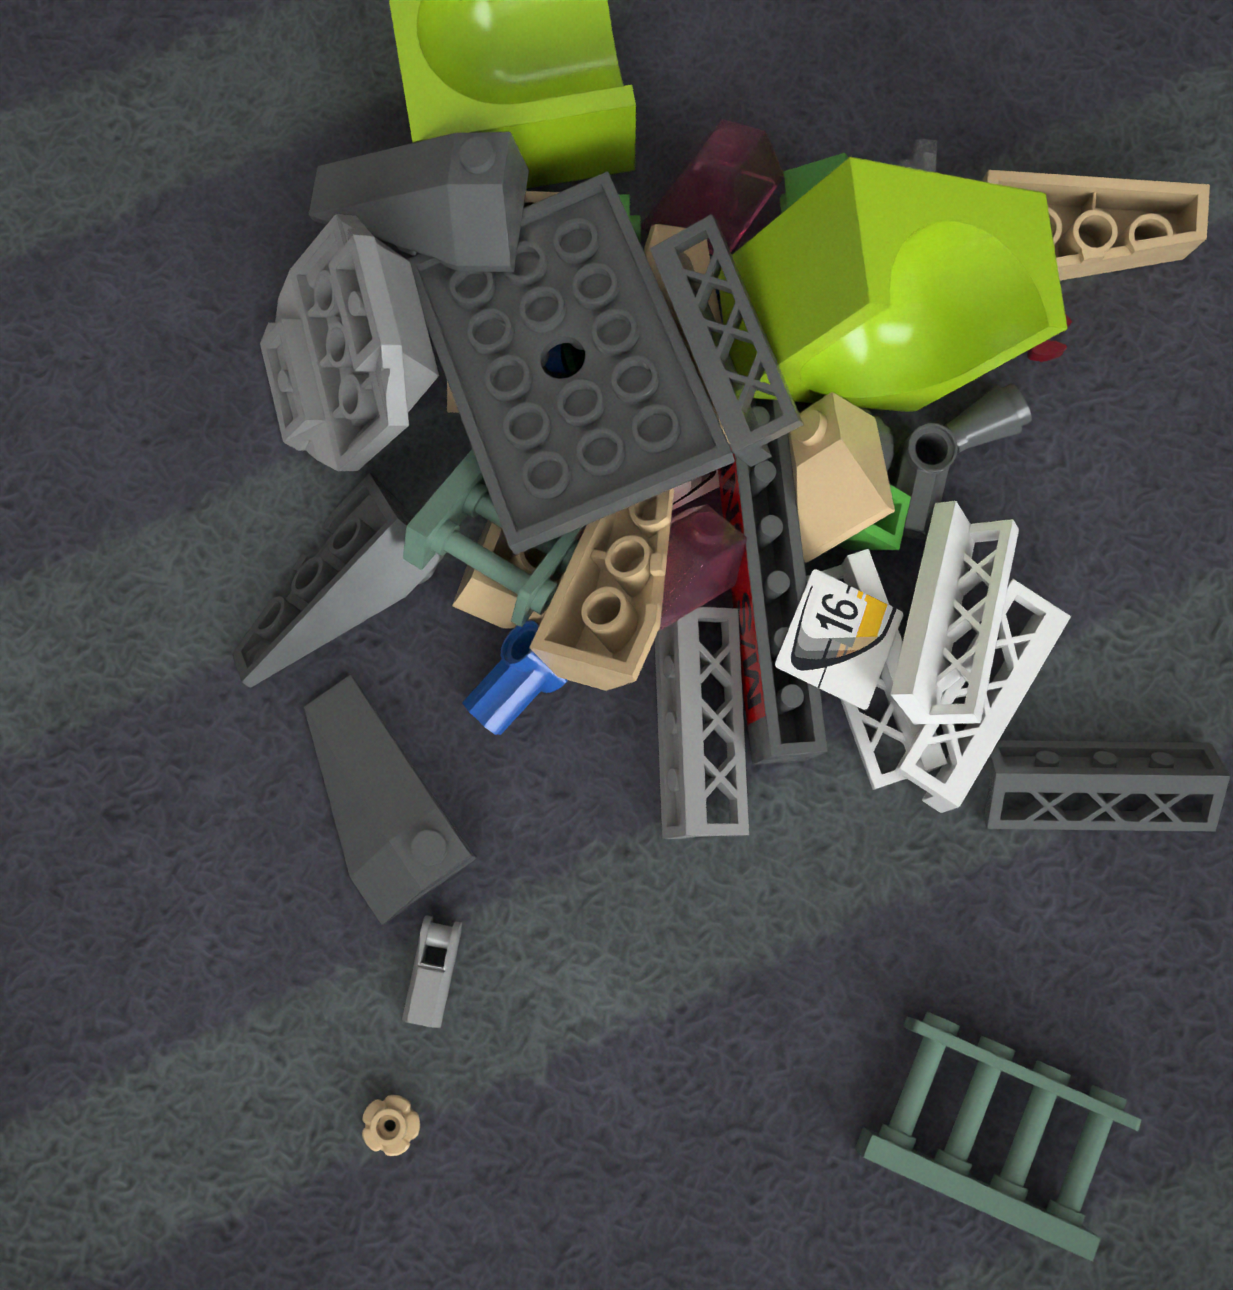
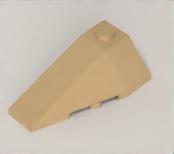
[529,488,674,691]

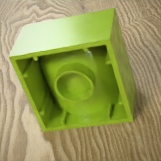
[389,0,636,189]
[718,157,1067,412]

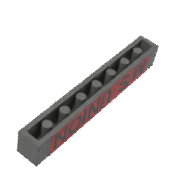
[718,311,828,765]

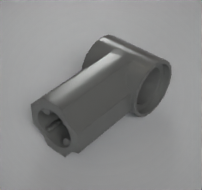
[893,423,958,540]

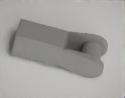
[402,915,462,1028]

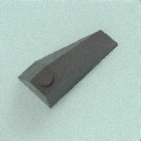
[309,132,529,272]
[232,473,445,688]
[304,675,477,925]

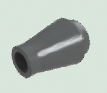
[944,383,1032,453]

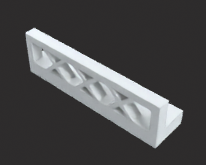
[890,501,1019,725]
[806,549,947,790]
[895,579,1071,813]

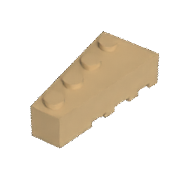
[982,170,1210,281]

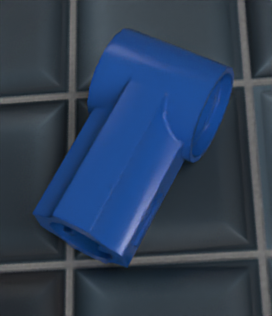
[462,620,568,735]

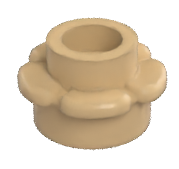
[362,1095,420,1156]

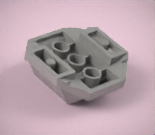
[260,214,439,471]

